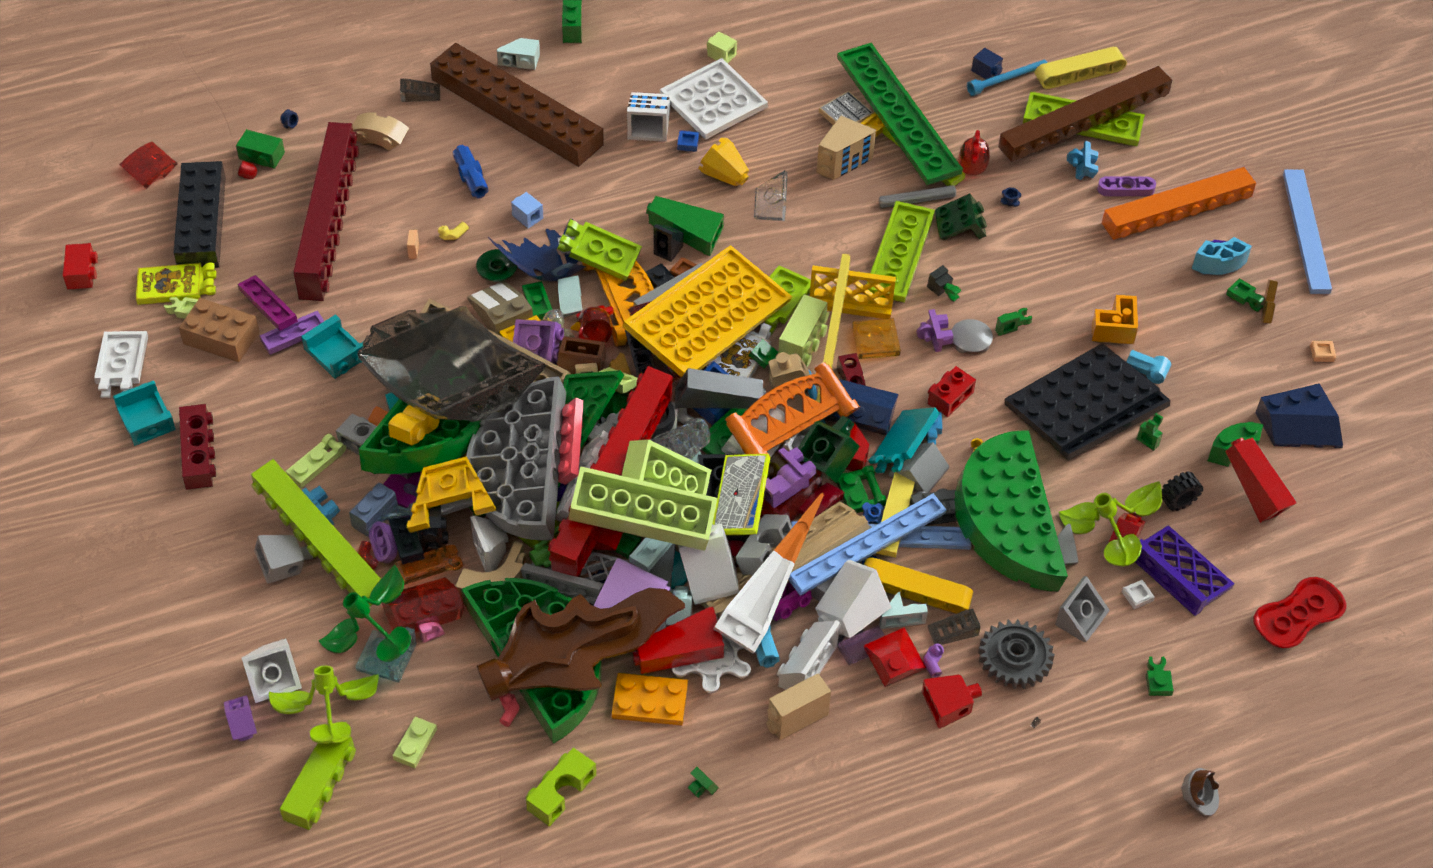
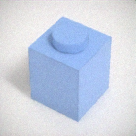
[511,192,543,229]

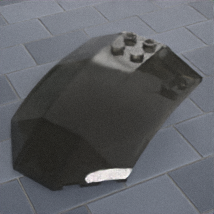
[357,306,546,422]

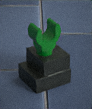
[927,265,961,302]

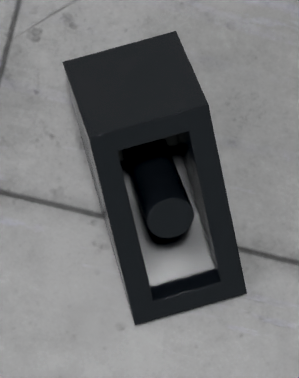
[653,224,684,262]

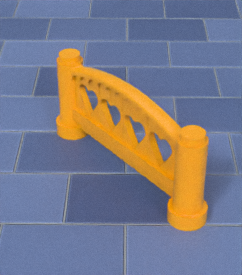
[582,261,654,347]

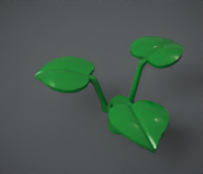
[319,565,411,662]

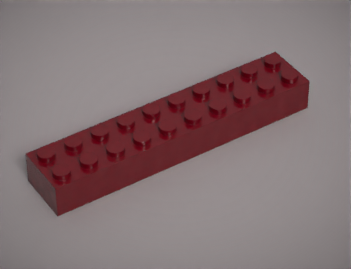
[293,122,359,301]

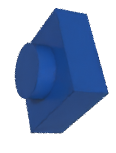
[677,131,699,152]

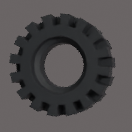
[1161,471,1203,511]

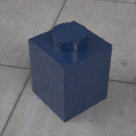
[971,48,1003,80]

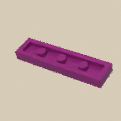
[238,275,298,331]

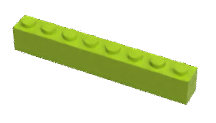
[251,459,381,607]

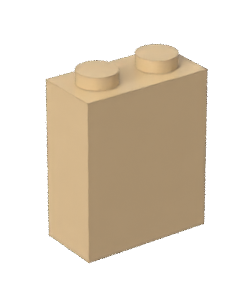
[766,673,831,740]

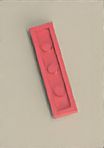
[558,398,583,485]

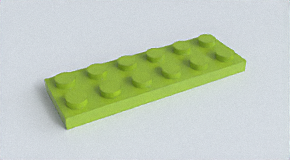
[1023,91,1145,147]
[867,201,935,303]

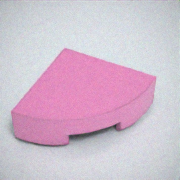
[418,622,445,643]

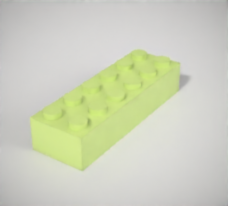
[568,466,718,551]

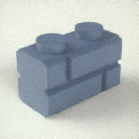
[349,482,398,537]

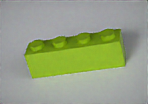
[280,737,356,830]

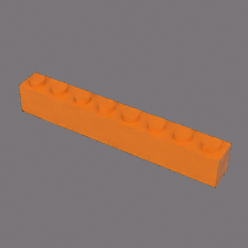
[1102,167,1256,240]

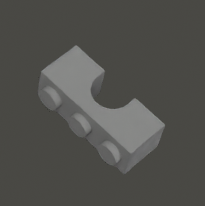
[736,514,792,575]

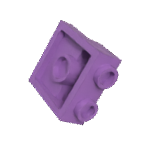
[513,319,564,365]

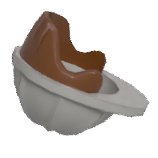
[1181,768,1219,816]

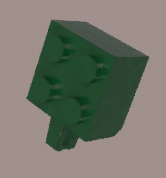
[798,415,860,483]

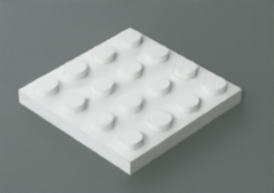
[660,58,768,140]

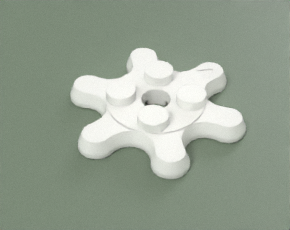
[672,617,751,694]

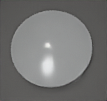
[952,319,993,353]

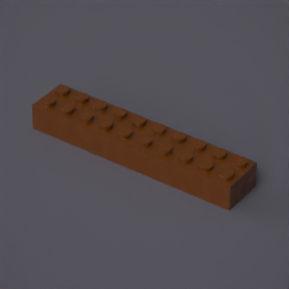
[430,43,604,167]

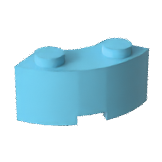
[1192,237,1252,275]

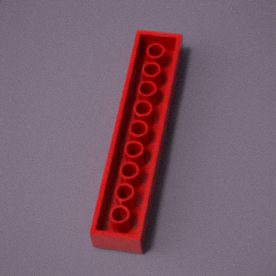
[548,366,672,577]

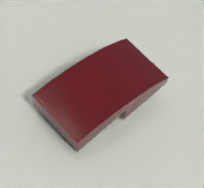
[798,482,845,518]

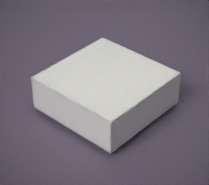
[1122,580,1155,609]

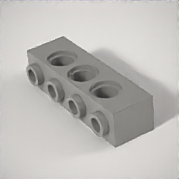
[336,413,413,479]

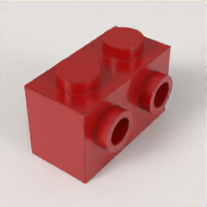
[63,243,98,290]
[927,366,976,418]

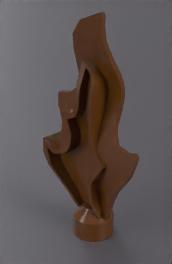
[477,588,685,701]

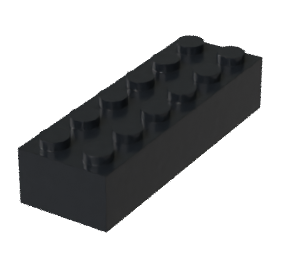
[173,161,226,268]

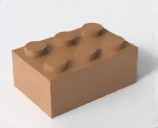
[179,298,260,363]

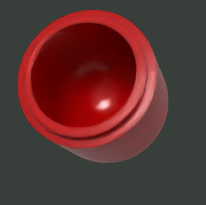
[237,161,258,179]

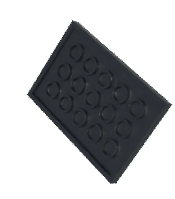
[1004,343,1160,453]

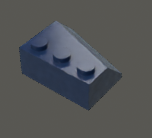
[1255,383,1343,448]

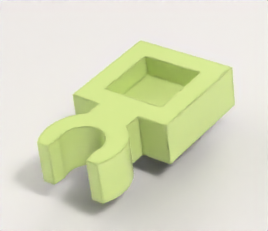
[164,297,198,319]

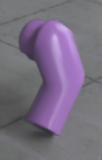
[923,643,944,678]

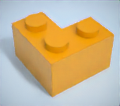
[1091,295,1138,344]

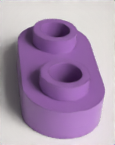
[369,521,397,563]

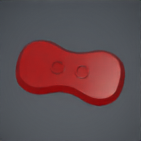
[1253,577,1347,649]

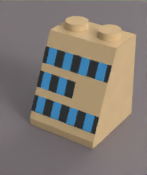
[816,116,876,180]

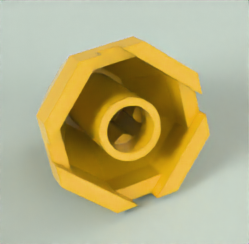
[698,137,749,186]

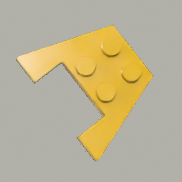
[407,456,496,533]

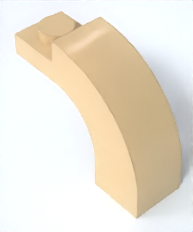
[455,541,526,601]

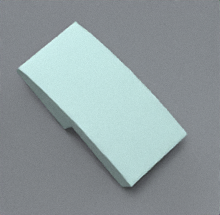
[558,275,583,317]

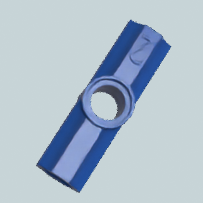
[452,145,489,199]

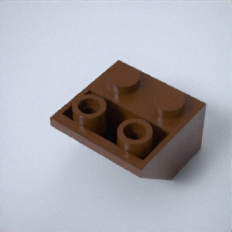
[557,336,606,374]

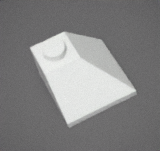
[470,516,509,572]
[242,639,302,703]

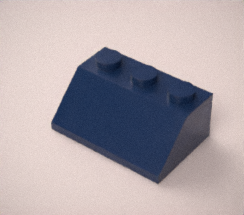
[825,379,899,435]

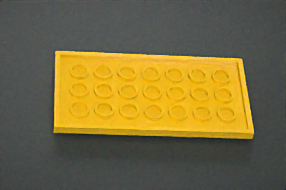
[622,245,792,378]

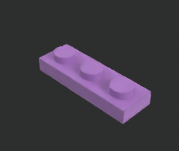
[260,311,324,355]

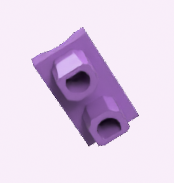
[916,309,953,352]

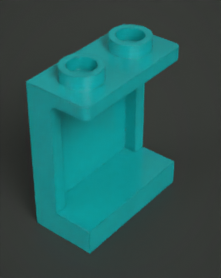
[301,314,369,379]
[113,381,176,446]

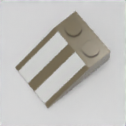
[467,281,533,335]

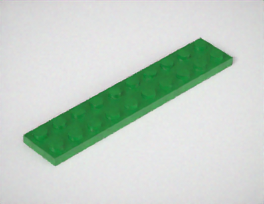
[837,42,963,185]

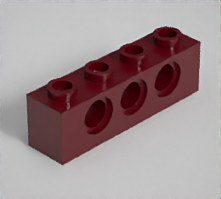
[179,404,216,490]

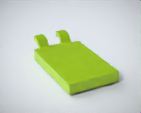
[557,219,642,281]
[765,266,811,335]

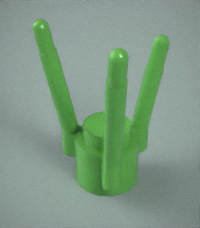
[529,518,567,568]

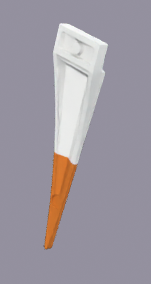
[713,493,823,654]

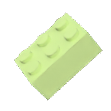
[778,294,829,367]

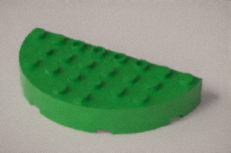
[359,350,489,474]
[954,431,1068,592]
[461,578,602,744]

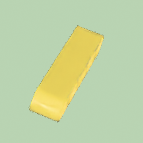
[1034,47,1127,89]

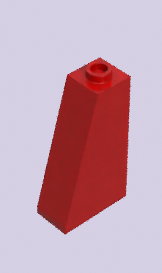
[1225,437,1297,523]
[632,607,724,674]

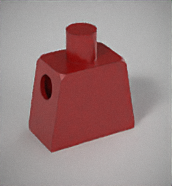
[921,674,982,729]

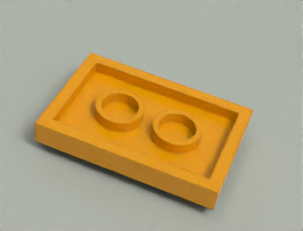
[612,673,688,726]

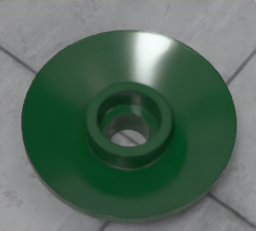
[476,249,518,282]

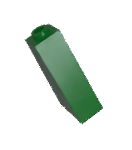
[646,196,724,256]

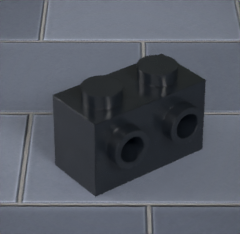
[418,505,449,555]

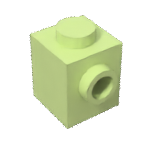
[707,31,737,63]

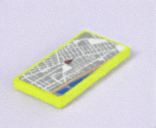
[712,454,770,535]

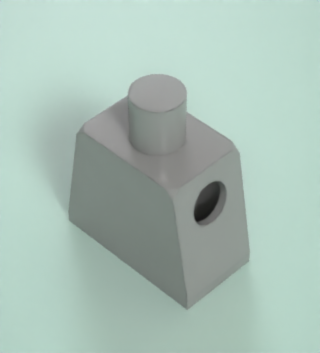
[254,535,313,584]

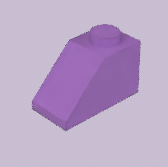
[224,695,257,741]

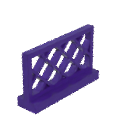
[1135,525,1235,616]

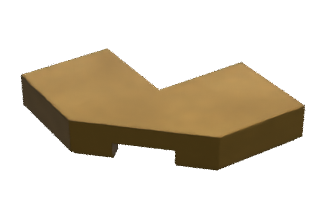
[1261,279,1278,324]

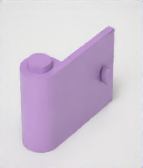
[593,558,670,609]

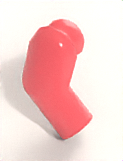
[499,692,520,727]

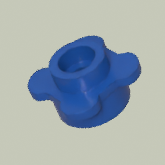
[862,502,884,524]

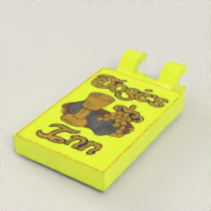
[136,263,217,305]

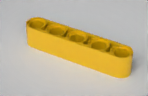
[864,558,973,615]

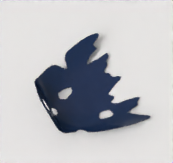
[488,219,586,282]

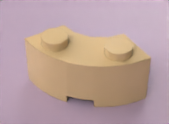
[352,112,409,151]

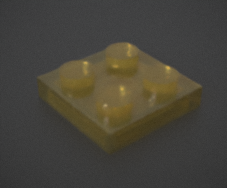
[852,318,901,359]

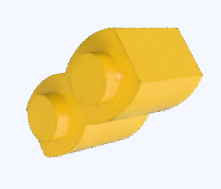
[388,402,439,445]

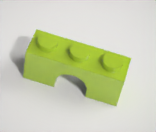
[526,747,597,827]

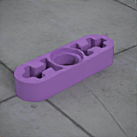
[1097,176,1156,196]

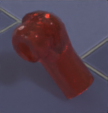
[358,541,378,570]

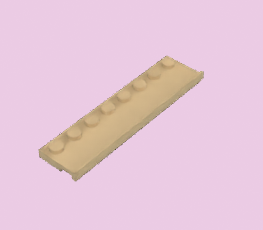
[700,501,870,618]

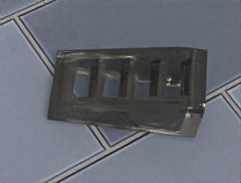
[400,78,440,102]
[928,609,981,645]

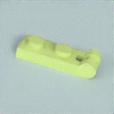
[285,434,346,488]

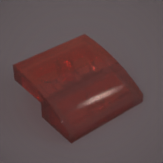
[119,141,178,189]

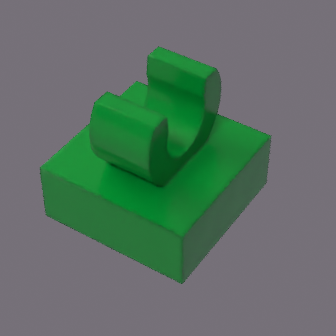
[688,766,719,798]

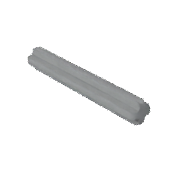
[879,185,956,208]

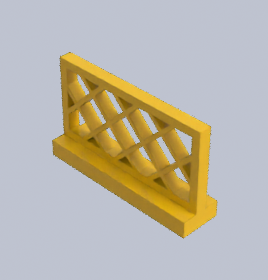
[810,265,896,320]

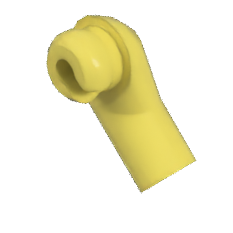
[438,222,469,240]

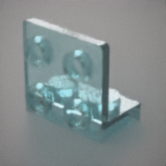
[355,627,417,683]

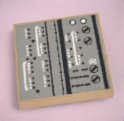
[819,91,874,125]

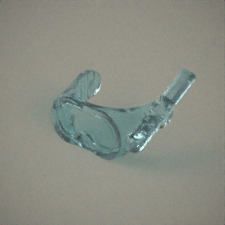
[381,483,418,520]

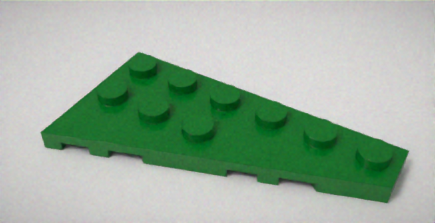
[558,370,624,487]

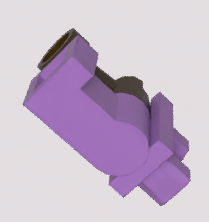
[763,447,816,508]

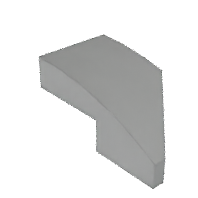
[1057,524,1078,565]

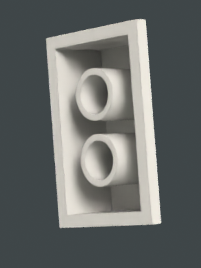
[777,620,840,690]

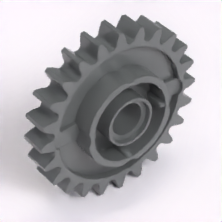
[978,619,1055,689]

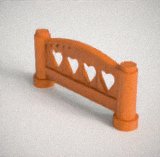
[725,362,860,456]

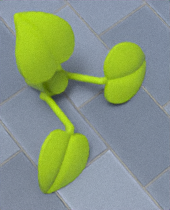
[1059,481,1162,567]
[269,665,379,744]

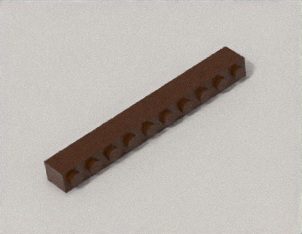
[998,66,1172,162]

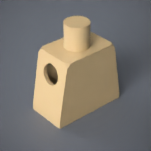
[768,352,813,390]

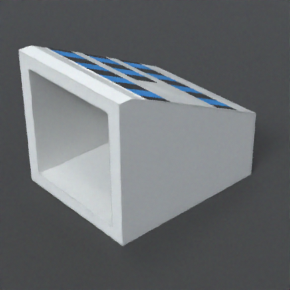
[627,92,670,142]

